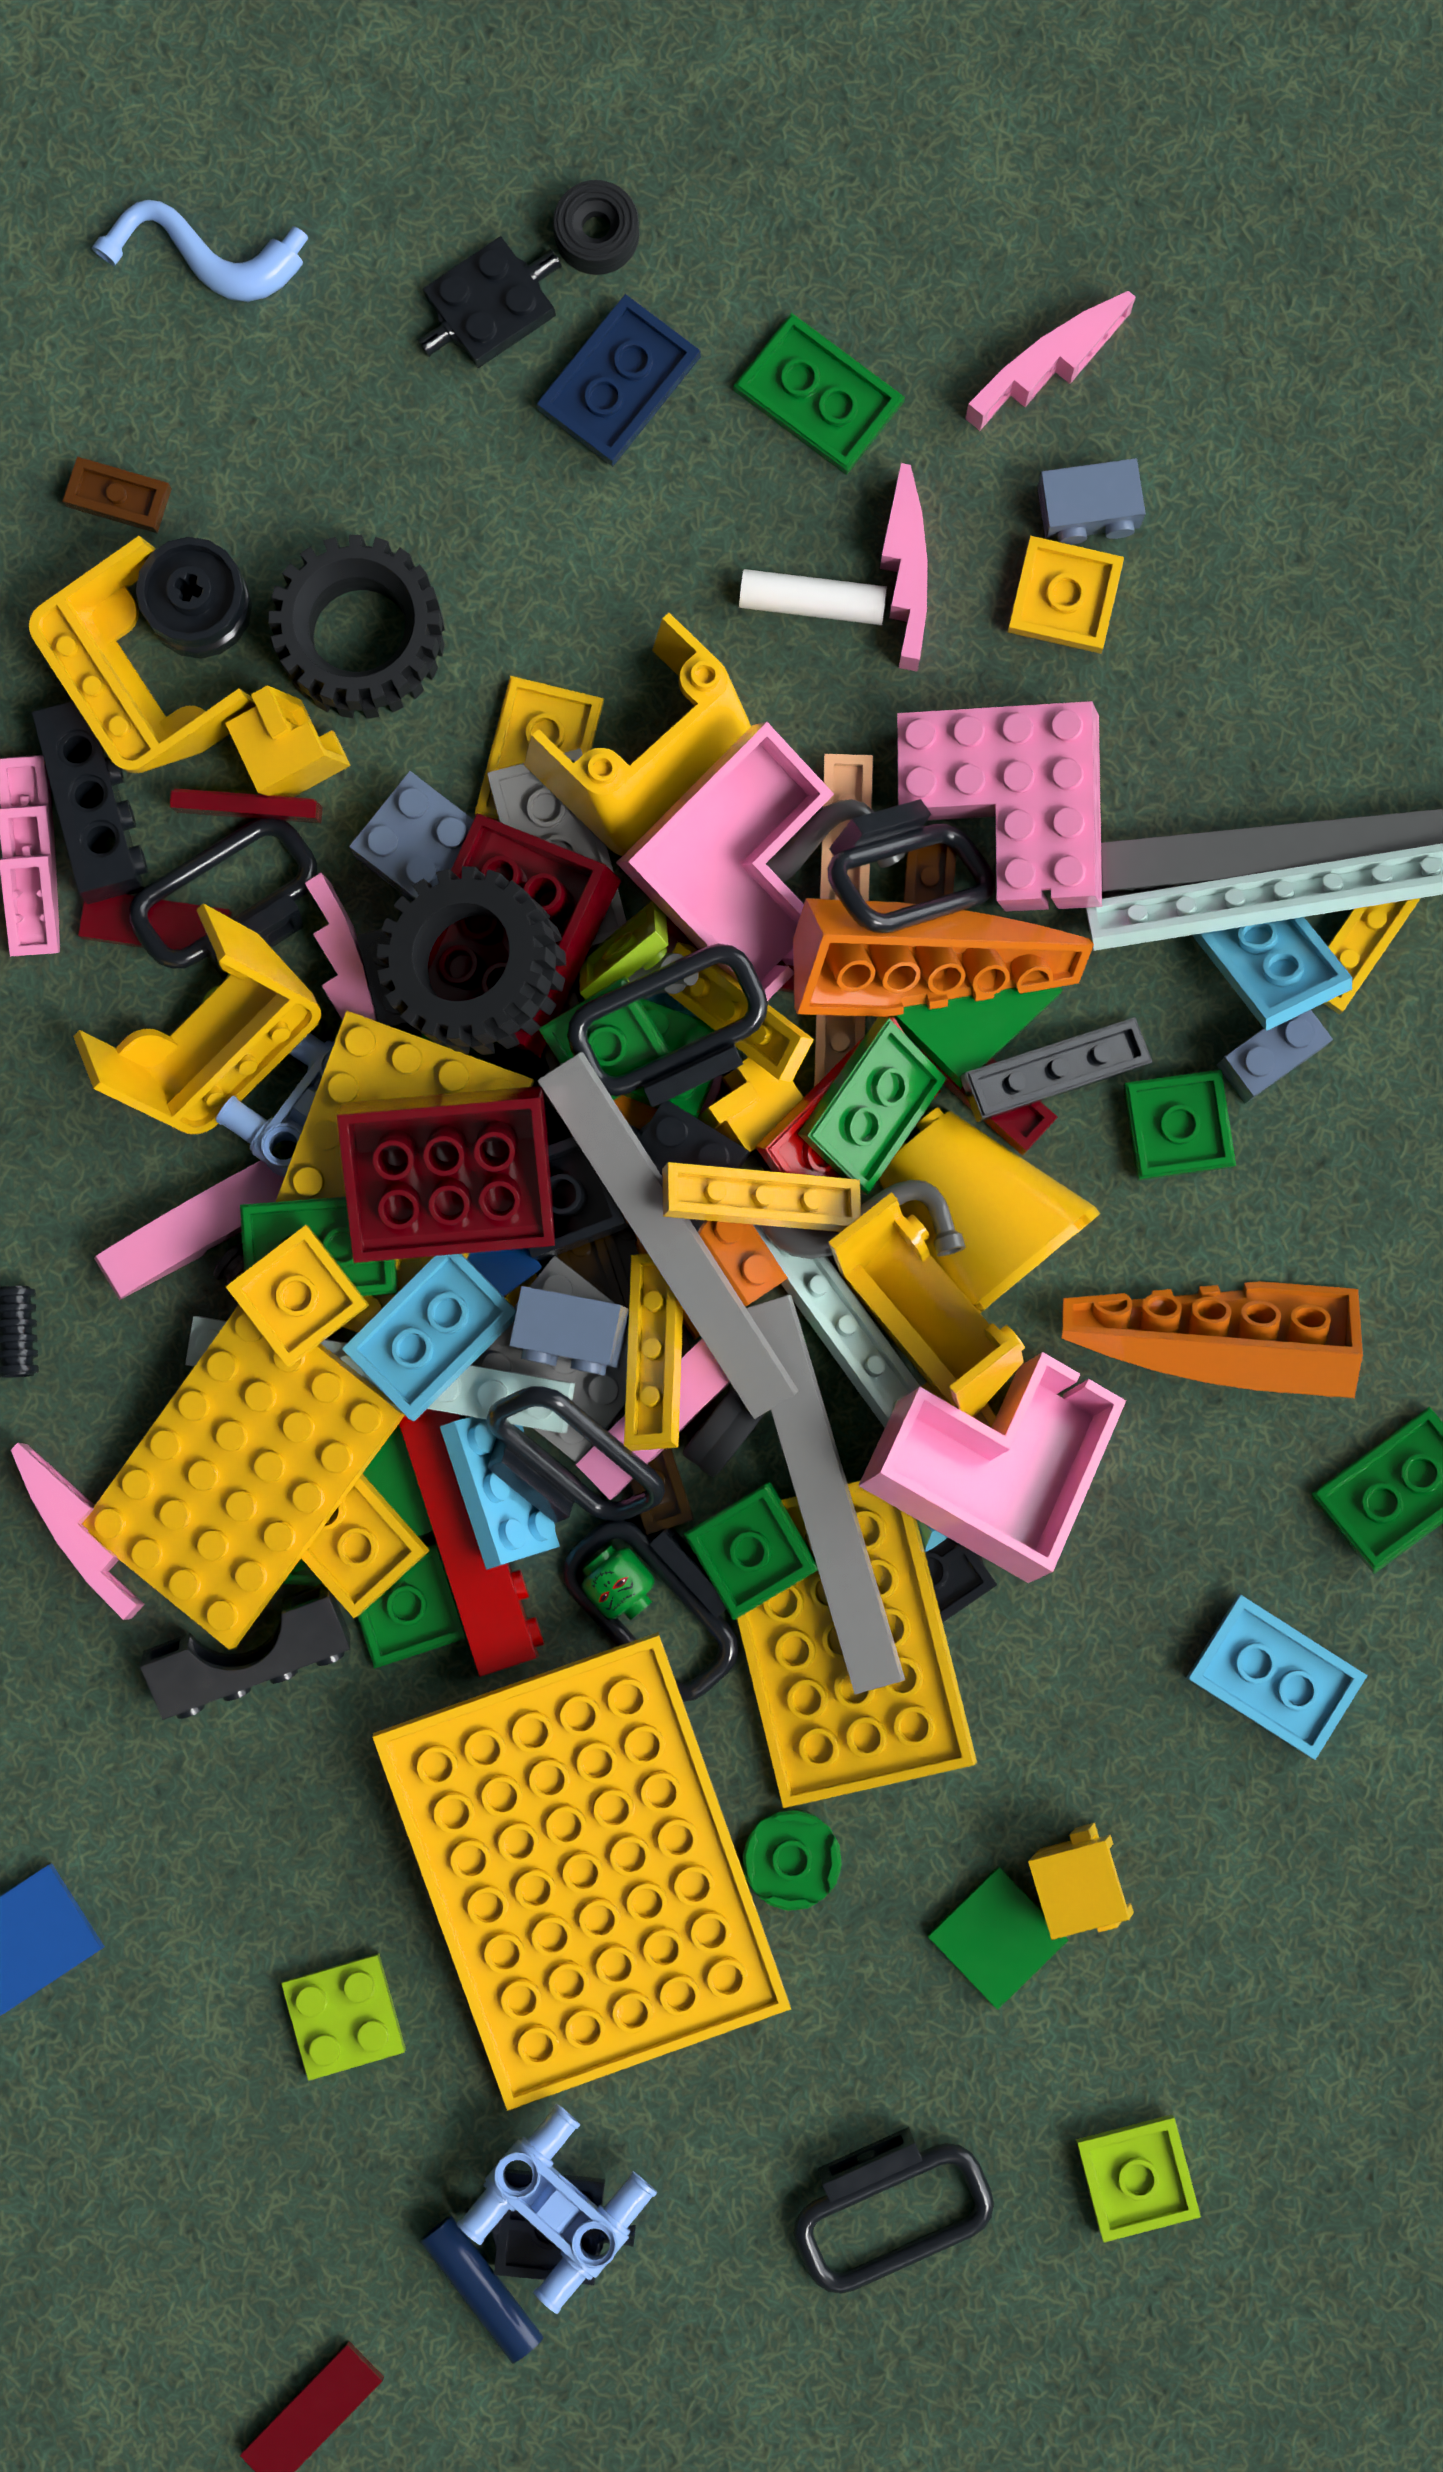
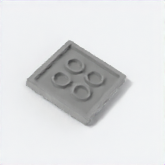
[471,1256,629,1463]

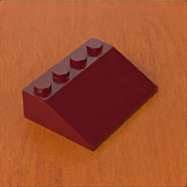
[428,813,621,1058]
[337,1086,555,1263]

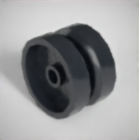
[136,537,252,659]

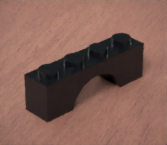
[140,1583,350,1720]

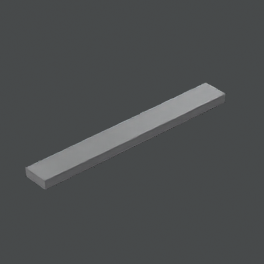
[538,1052,799,1419]
[746,1295,905,1694]

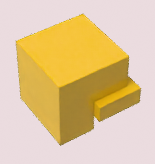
[225,685,351,797]
[697,1057,804,1152]
[1028,1823,1134,1940]

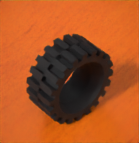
[269,535,445,719]
[376,866,566,1055]

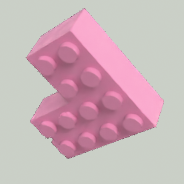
[897,701,1102,912]
[616,722,834,1001]
[859,1352,1126,1583]

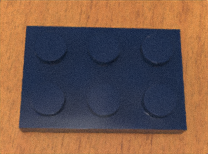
[537,294,701,467]

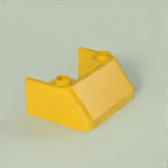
[29,536,256,773]
[524,613,751,856]
[73,903,321,1134]
[828,1192,1025,1417]

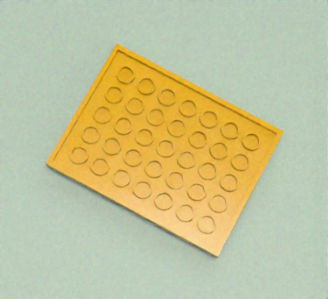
[372,1632,791,2111]

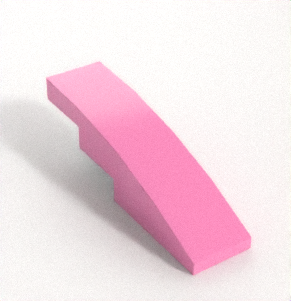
[966,291,1136,431]
[880,463,928,672]
[0,755,60,957]
[305,873,378,1022]
[94,1160,285,1300]
[576,1339,731,1500]
[11,1443,145,1620]

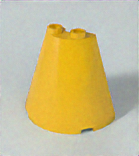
[879,1107,1101,1313]

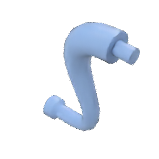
[92,199,308,302]

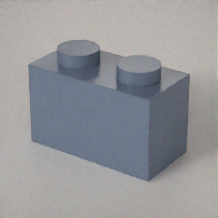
[1037,458,1146,545]
[1217,1010,1333,1104]

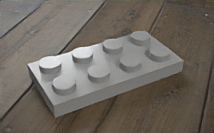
[487,748,626,948]

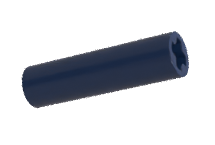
[420,2215,544,2364]

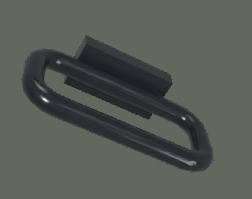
[827,799,995,934]
[128,818,317,979]
[567,943,768,1107]
[487,1386,665,1523]
[562,1520,738,1702]
[793,2127,994,2294]

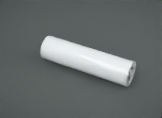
[739,569,887,625]

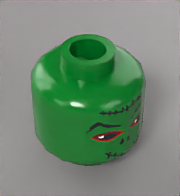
[581,1545,655,1620]

